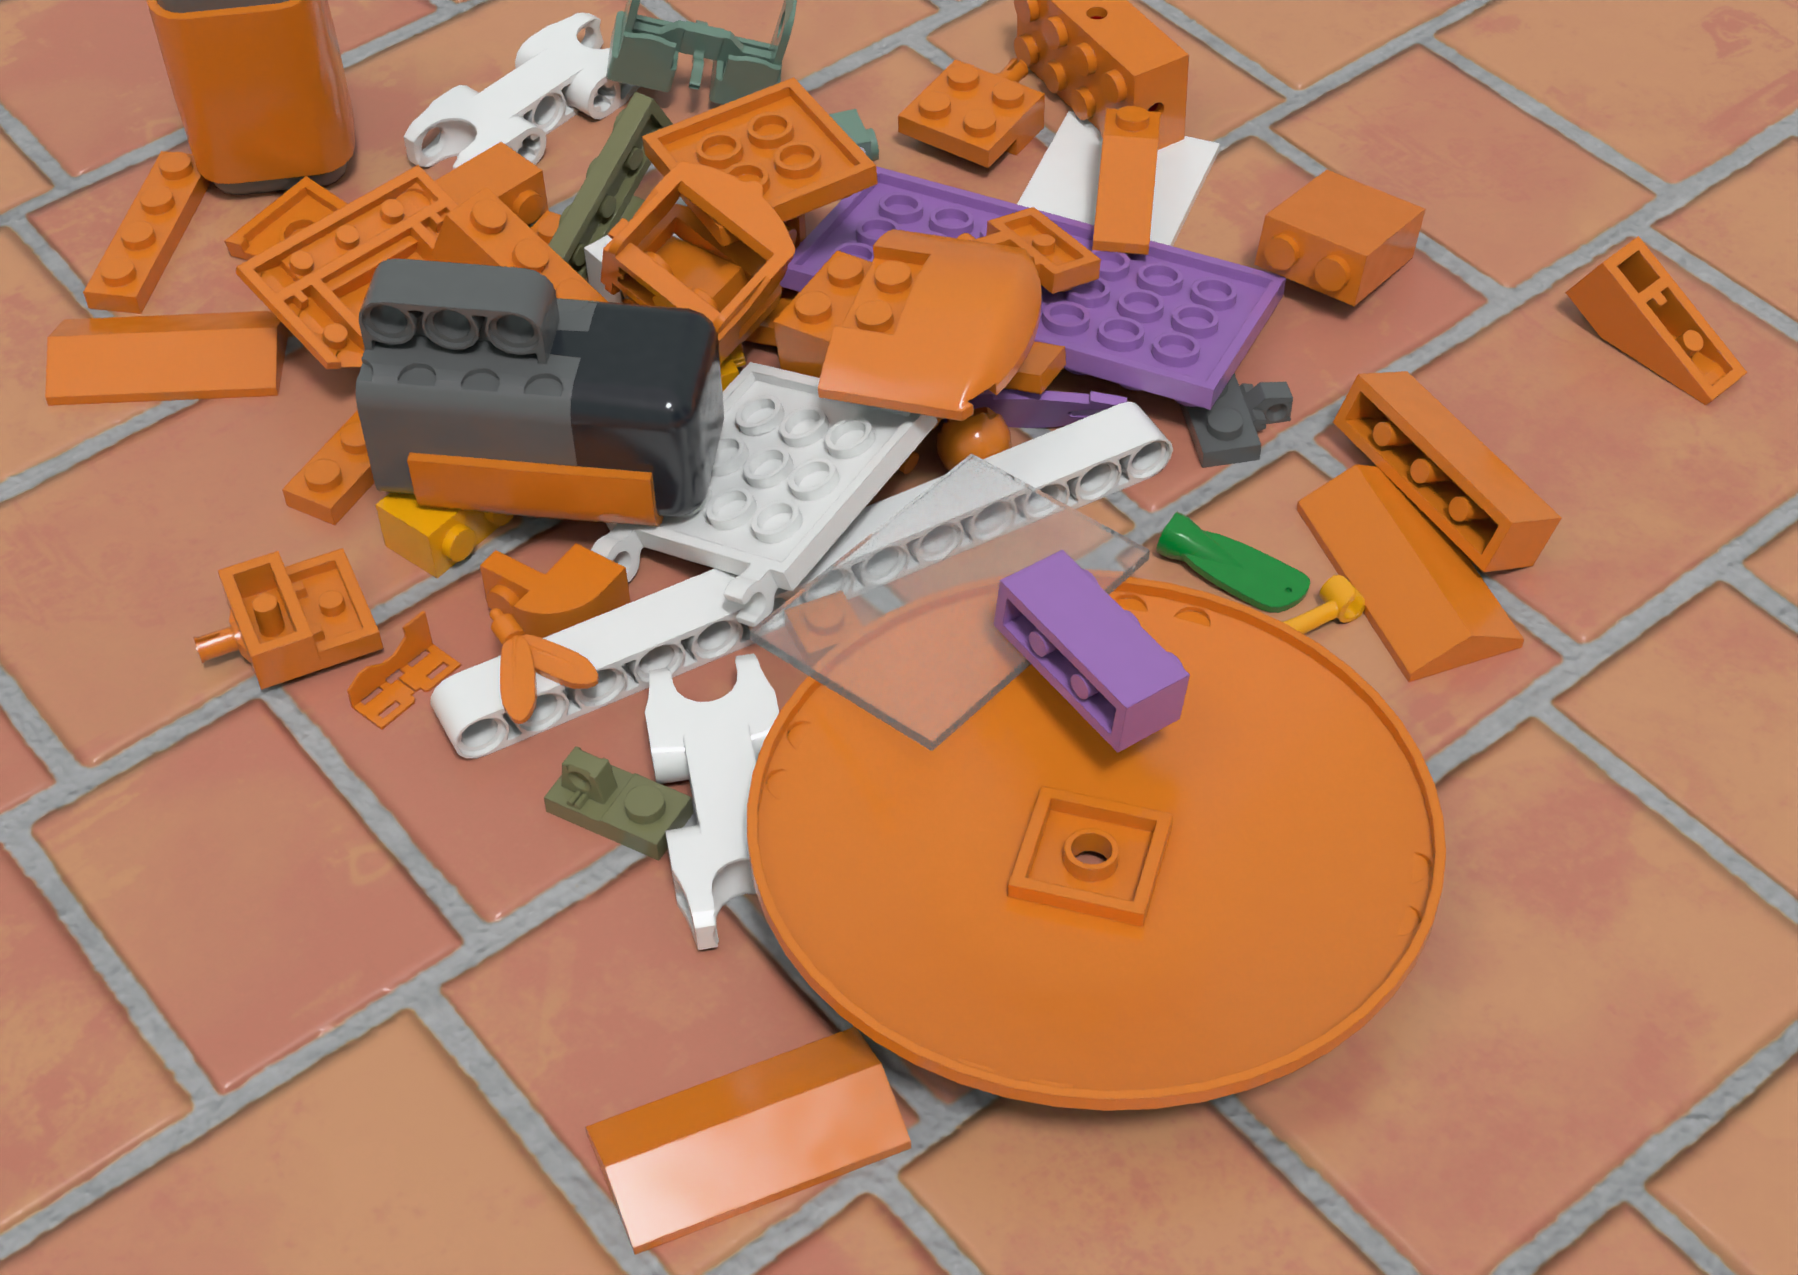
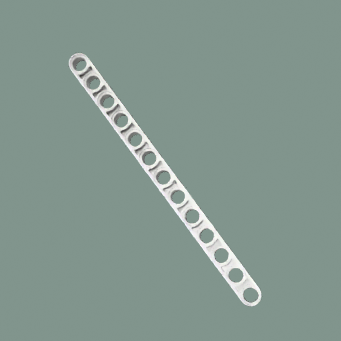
[430,402,1173,758]

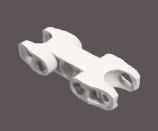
[404,13,640,169]
[645,653,779,950]

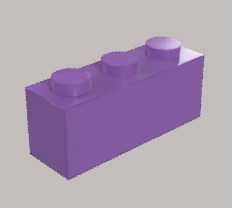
[994,550,1190,752]

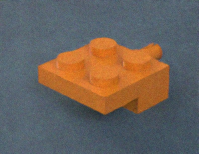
[898,58,1045,168]
[193,548,383,690]

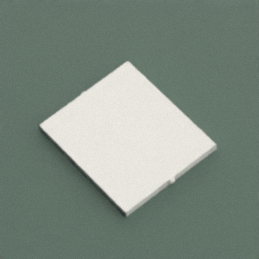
[1017,111,1220,246]

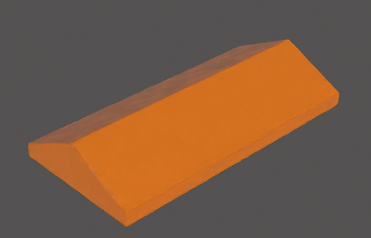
[45,311,289,406]
[1297,464,1524,683]
[585,1027,911,1255]

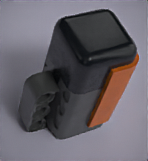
[356,258,724,526]

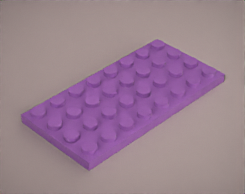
[780,166,1286,410]

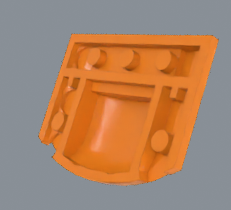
[236,165,459,369]
[818,229,1042,421]

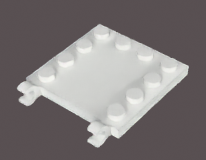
[591,362,938,628]

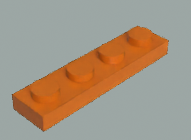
[83,151,211,314]

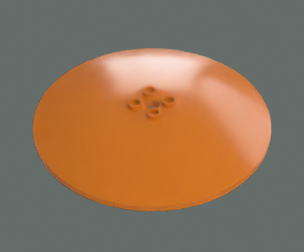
[747,574,1446,1111]

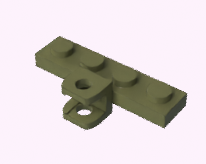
[549,91,673,280]

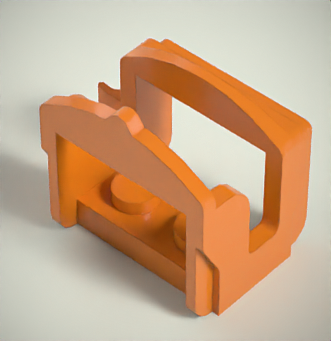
[601,161,795,365]

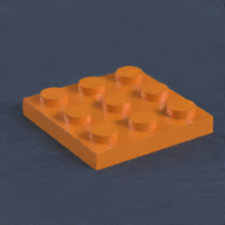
[642,77,878,247]

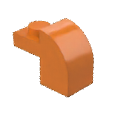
[480,543,631,638]

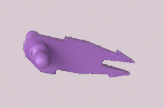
[943,389,1127,428]

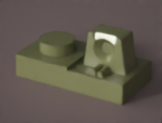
[544,746,694,861]

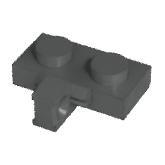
[1179,373,1293,468]

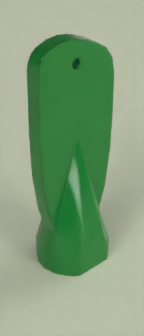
[1156,511,1310,613]

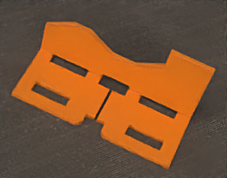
[347,610,461,730]

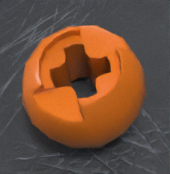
[936,407,1012,472]

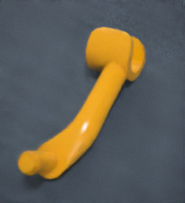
[1282,575,1365,634]

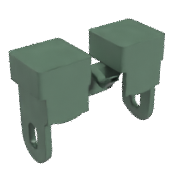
[606,0,797,104]

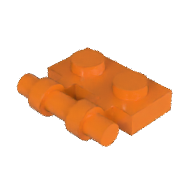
[957,207,1101,294]

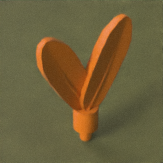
[489,608,599,724]

